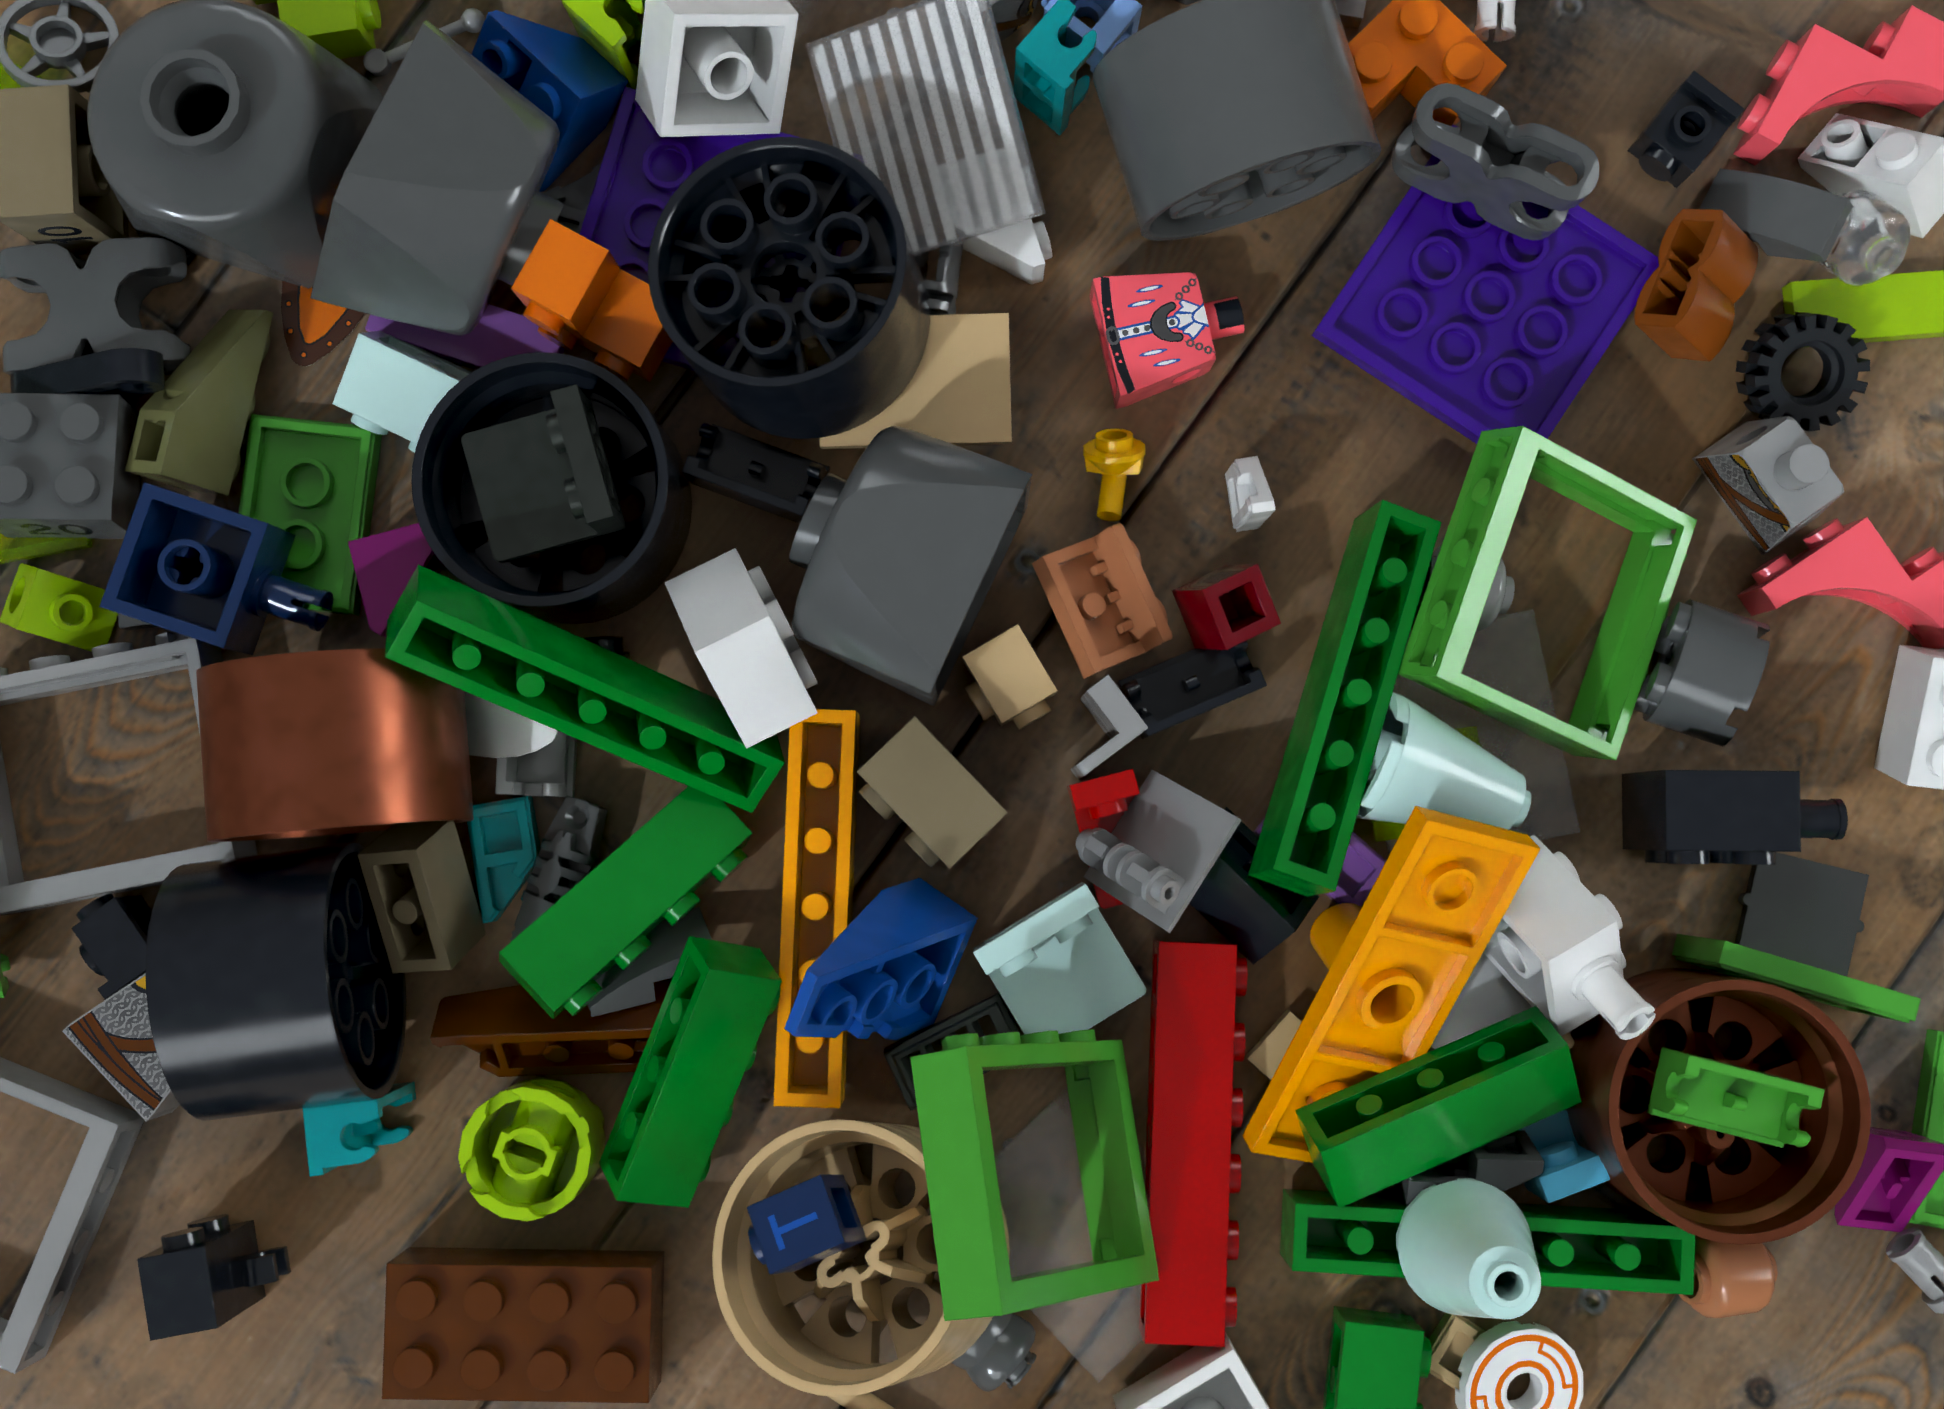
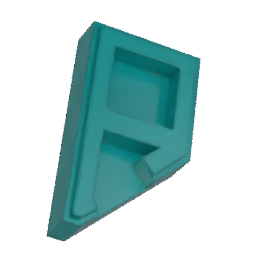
[467,796,541,923]

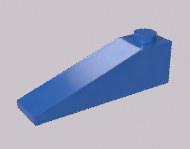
[784,878,978,1040]

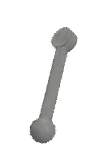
[363,8,485,77]

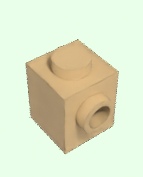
[962,624,1058,730]

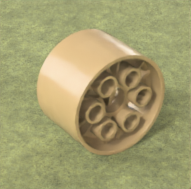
[712,1119,1010,1397]

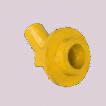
[1083,428,1145,521]

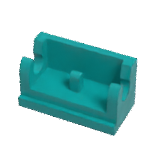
[1013,0,1097,136]
[303,1081,416,1177]

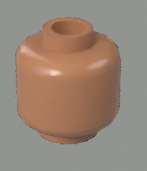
[1678,1235,1778,1318]

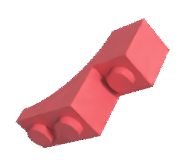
[1733,5,1944,166]
[1737,517,1944,649]

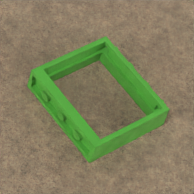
[1398,426,1697,760]
[910,1029,1159,1321]

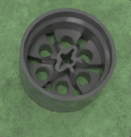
[1093,0,1381,241]

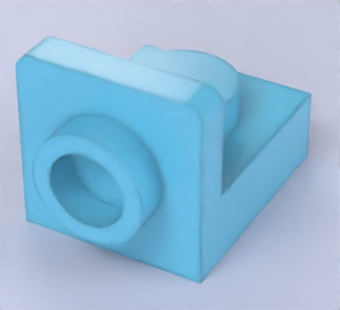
[1520,1110,1610,1203]

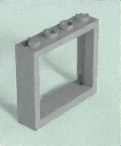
[0,632,258,916]
[0,1057,144,1374]

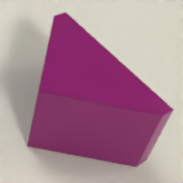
[348,523,444,637]
[1834,1127,1944,1232]

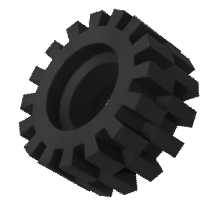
[1735,312,1870,431]

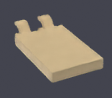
[771,313,1012,449]

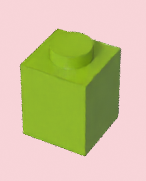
[277,0,381,59]

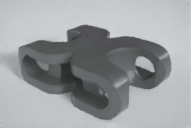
[1392,83,1599,240]
[0,237,191,375]

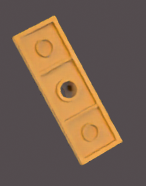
[1242,806,1540,1163]

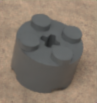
[1634,599,1770,747]

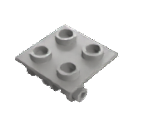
[1076,770,1242,933]

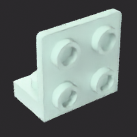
[973,882,1147,1035]

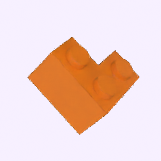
[1348,0,1507,126]
[511,219,673,382]

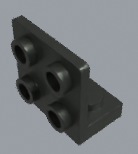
[461,384,626,563]

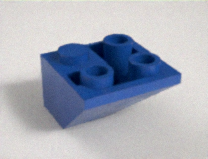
[471,10,628,192]

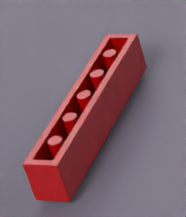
[1139,940,1248,1347]

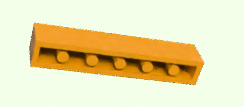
[773,709,860,1108]

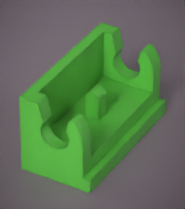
[1647,1047,1825,1148]

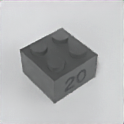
[0,393,141,539]

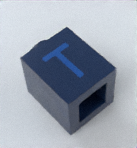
[747,1174,867,1274]

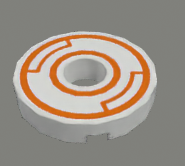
[1455,1321,1583,1409]

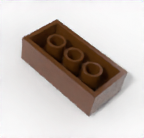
[382,1247,664,1403]

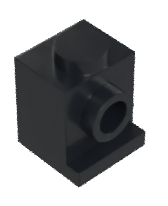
[1627,71,1744,188]
[71,893,152,1000]

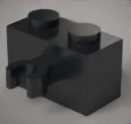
[137,1214,291,1341]

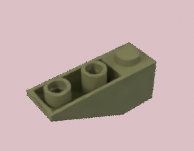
[125,309,273,496]

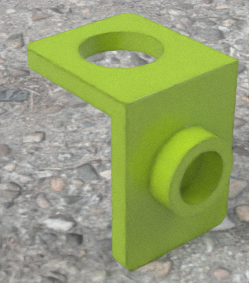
[0,563,118,652]

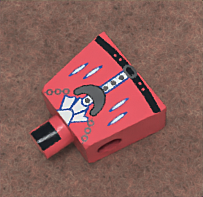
[1089,272,1244,409]

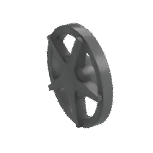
[0,0,120,93]

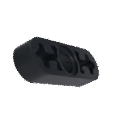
[10,348,165,399]

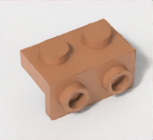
[1032,523,1173,679]

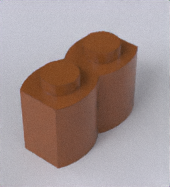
[1634,209,1758,362]

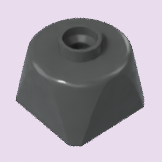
[87,0,383,289]
[311,20,565,336]
[789,426,1032,706]

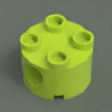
[458,1077,606,1222]

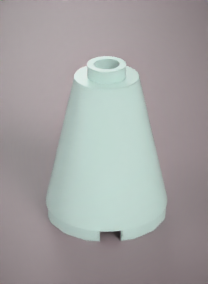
[1357,692,1531,830]
[1396,1178,1541,1319]

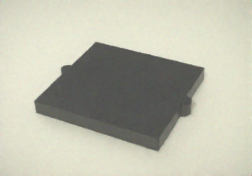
[1735,852,1869,976]

